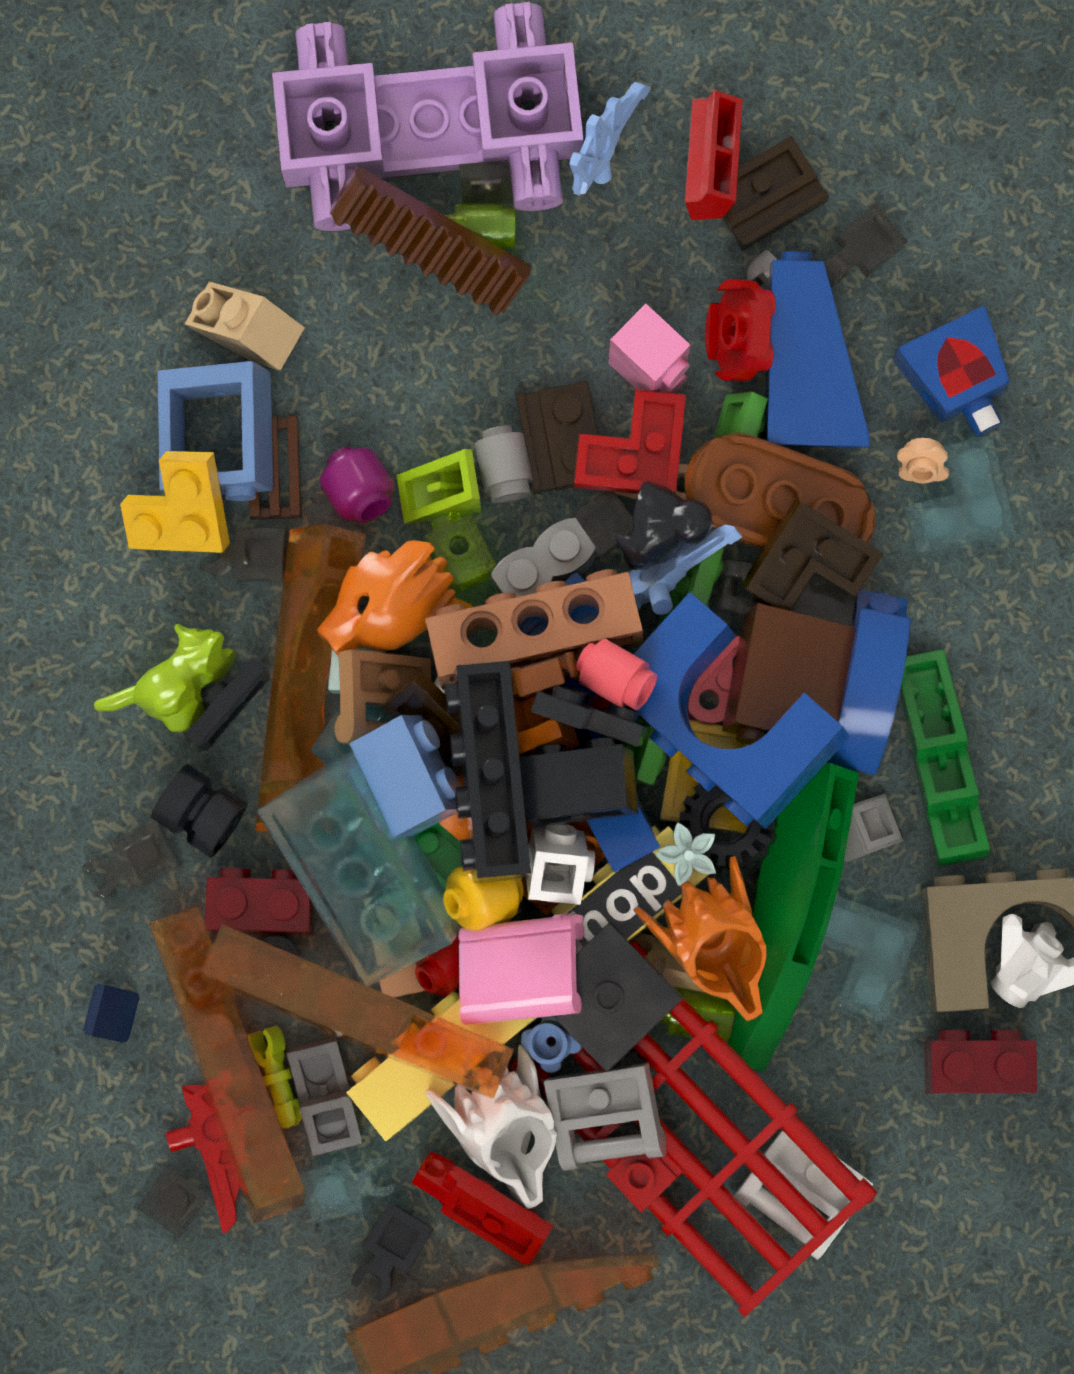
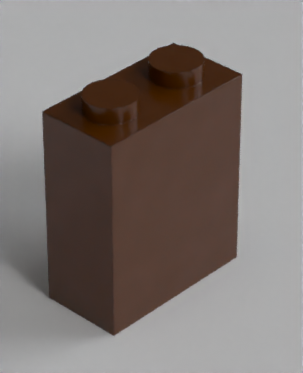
[722,603,856,745]

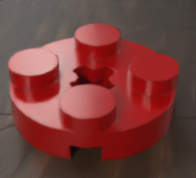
[705,279,776,382]

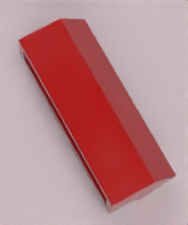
[685,90,743,221]

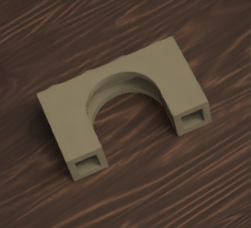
[921,869,1074,1013]

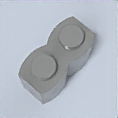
[491,518,596,597]

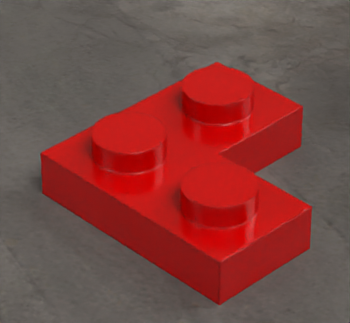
[574,389,686,494]

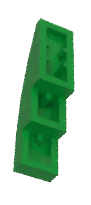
[899,649,990,867]

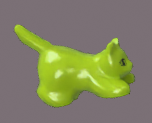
[93,624,236,733]

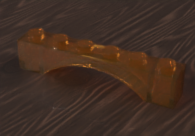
[255,524,366,838]

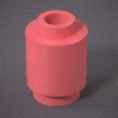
[576,639,657,710]

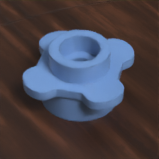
[521,1016,582,1073]

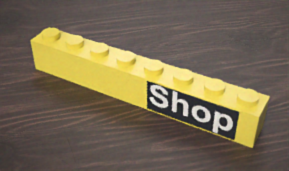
[346,825,709,1141]

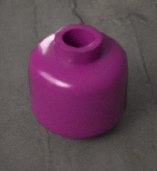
[320,447,395,523]

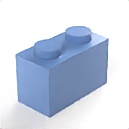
[349,715,461,838]

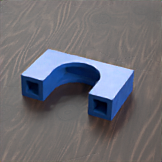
[627,592,850,829]

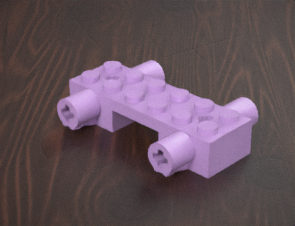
[272,2,583,231]

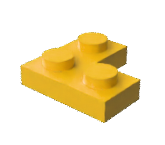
[120,451,230,553]

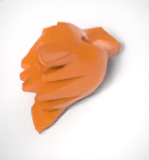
[317,540,473,657]
[633,856,766,1021]

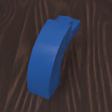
[826,589,911,775]

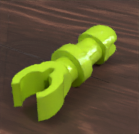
[247,1025,302,1128]

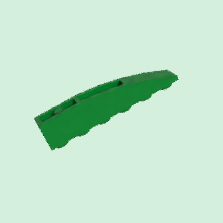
[728,763,859,1072]

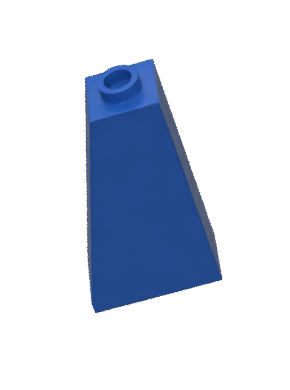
[764,251,870,449]

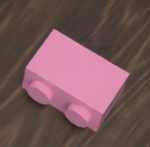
[608,303,691,393]

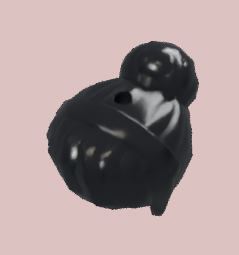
[613,481,713,570]

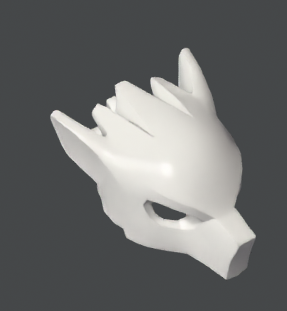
[425,1044,557,1209]

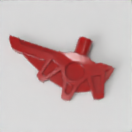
[166,1076,256,1234]

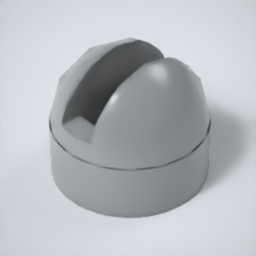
[747,250,777,290]

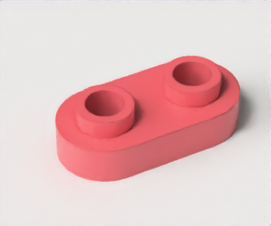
[688,636,740,725]

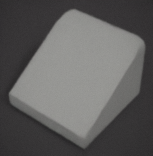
[844,794,903,862]

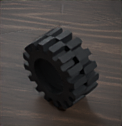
[679,783,777,873]

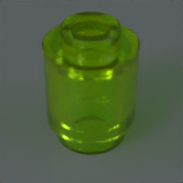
[445,203,515,249]
[659,986,735,1041]

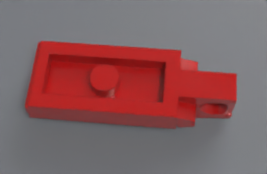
[412,1151,553,1265]

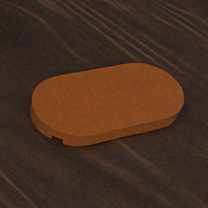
[685,433,876,550]

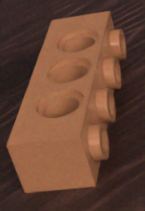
[425,569,643,690]

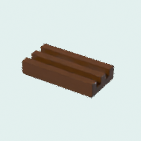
[249,416,301,520]

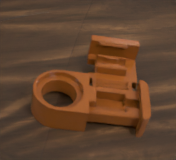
[510,652,580,701]

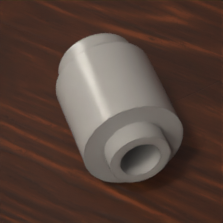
[474,425,533,503]

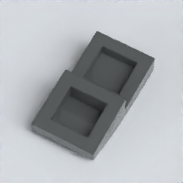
[287,1035,363,1156]

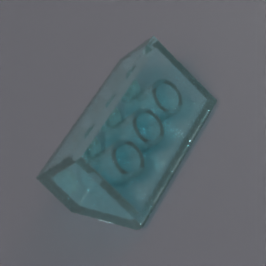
[257,751,463,989]

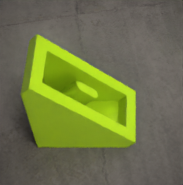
[396,449,481,524]

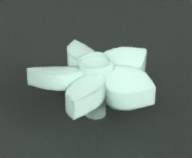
[655,822,715,886]

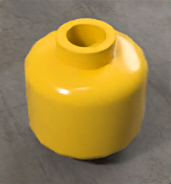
[443,866,523,931]

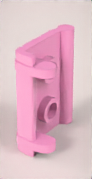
[459,914,584,1025]

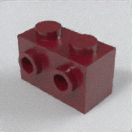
[204,868,315,936]
[924,1030,1037,1094]

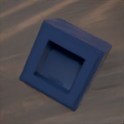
[83,983,139,1043]

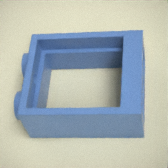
[158,361,273,501]

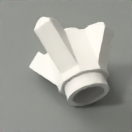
[991,914,1074,1008]

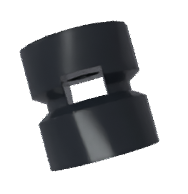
[151,763,248,858]

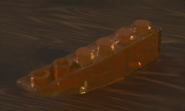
[149,906,305,1223]
[201,924,514,1099]
[345,1253,660,1374]

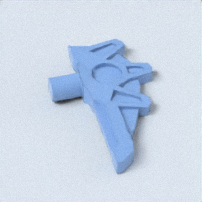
[569,82,651,196]
[629,524,742,615]

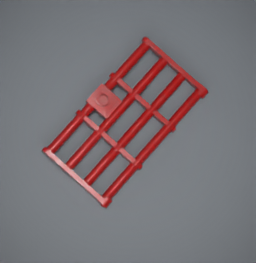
[508,940,877,1318]

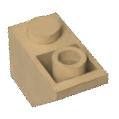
[185,282,305,371]

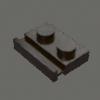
[722,136,829,251]
[516,381,598,495]

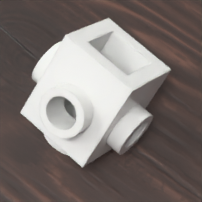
[526,823,595,905]

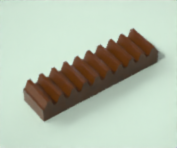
[330,165,531,315]

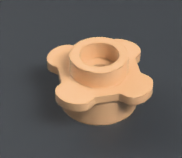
[897,438,949,484]

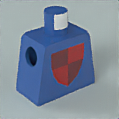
[893,306,1009,437]

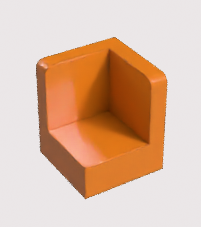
[513,689,580,757]

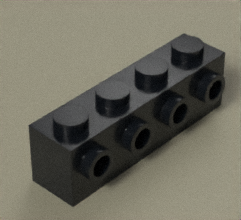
[445,661,531,883]

